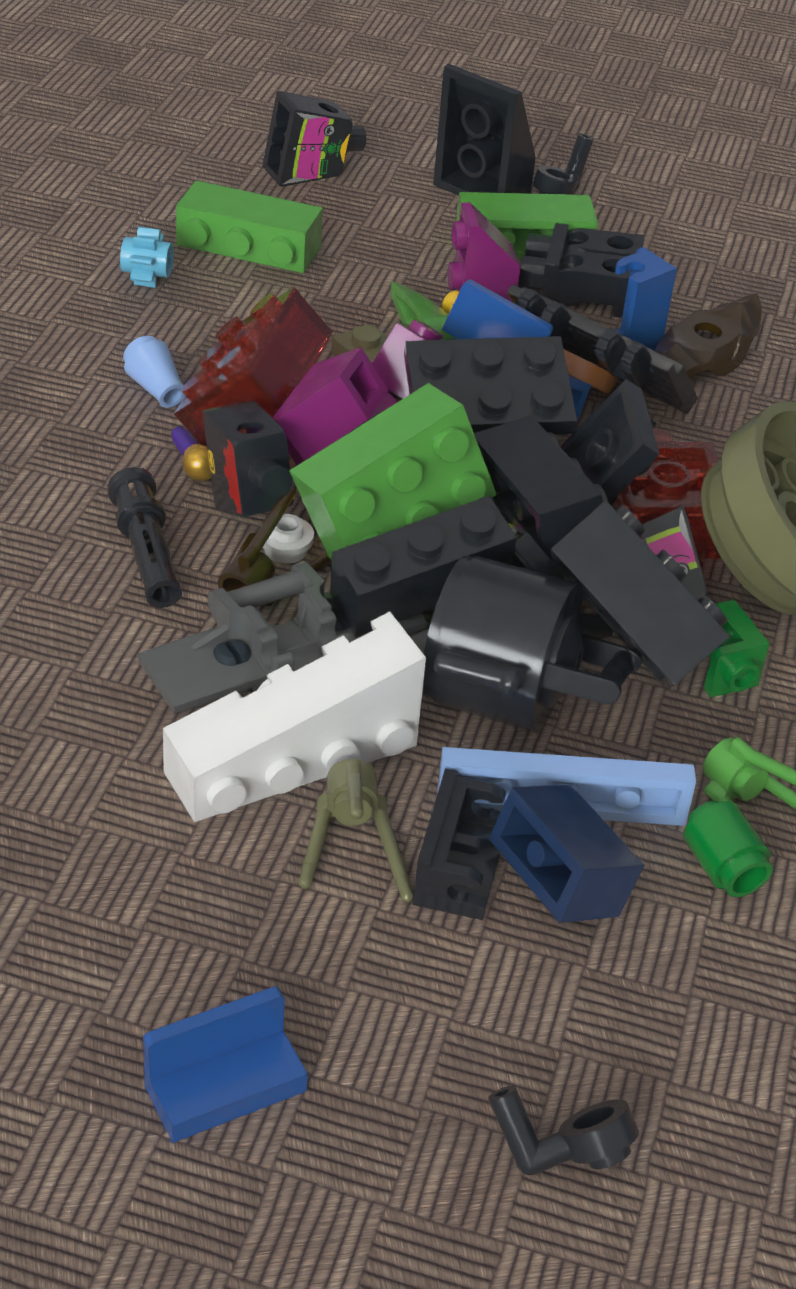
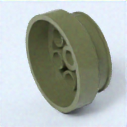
[701,401,796,615]

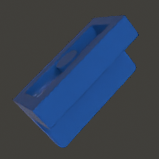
[442,279,553,339]
[143,986,308,1143]

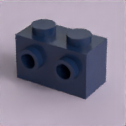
[489,785,645,923]

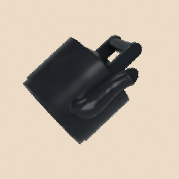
[422,556,642,733]

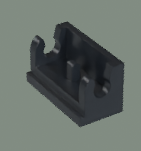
[412,768,506,920]

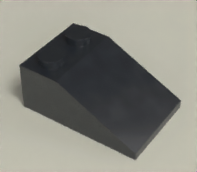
[433,64,536,196]

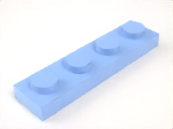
[437,747,696,826]

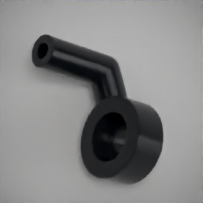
[533,133,594,195]
[488,1086,639,1175]

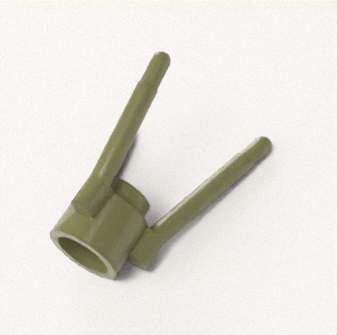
[299,758,414,902]

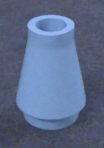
[123,336,186,408]

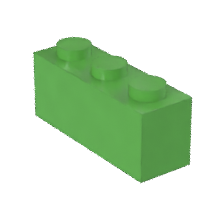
[176,180,323,273]
[456,192,598,260]

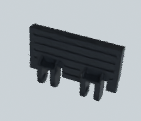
[507,284,698,415]

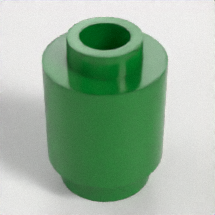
[683,801,773,897]

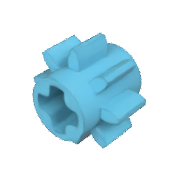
[120,227,174,288]

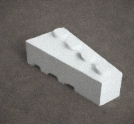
[163,612,426,822]

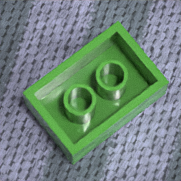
[289,383,497,560]

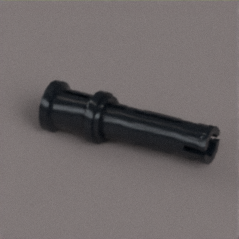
[107,467,182,608]

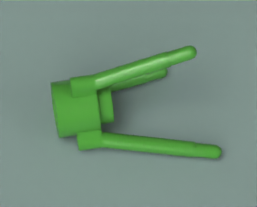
[703,737,796,809]

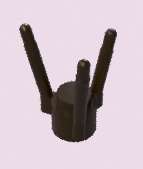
[218,486,332,606]

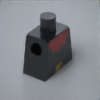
[202,400,294,517]

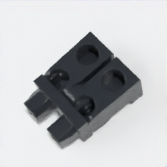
[518,223,645,318]

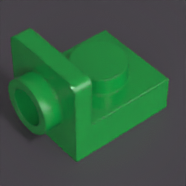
[704,600,770,697]

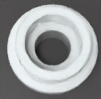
[261,514,314,564]

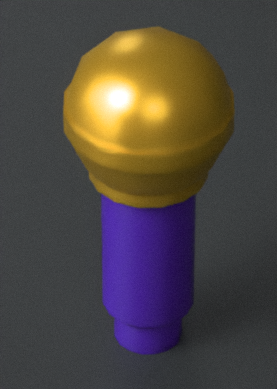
[171,426,211,481]

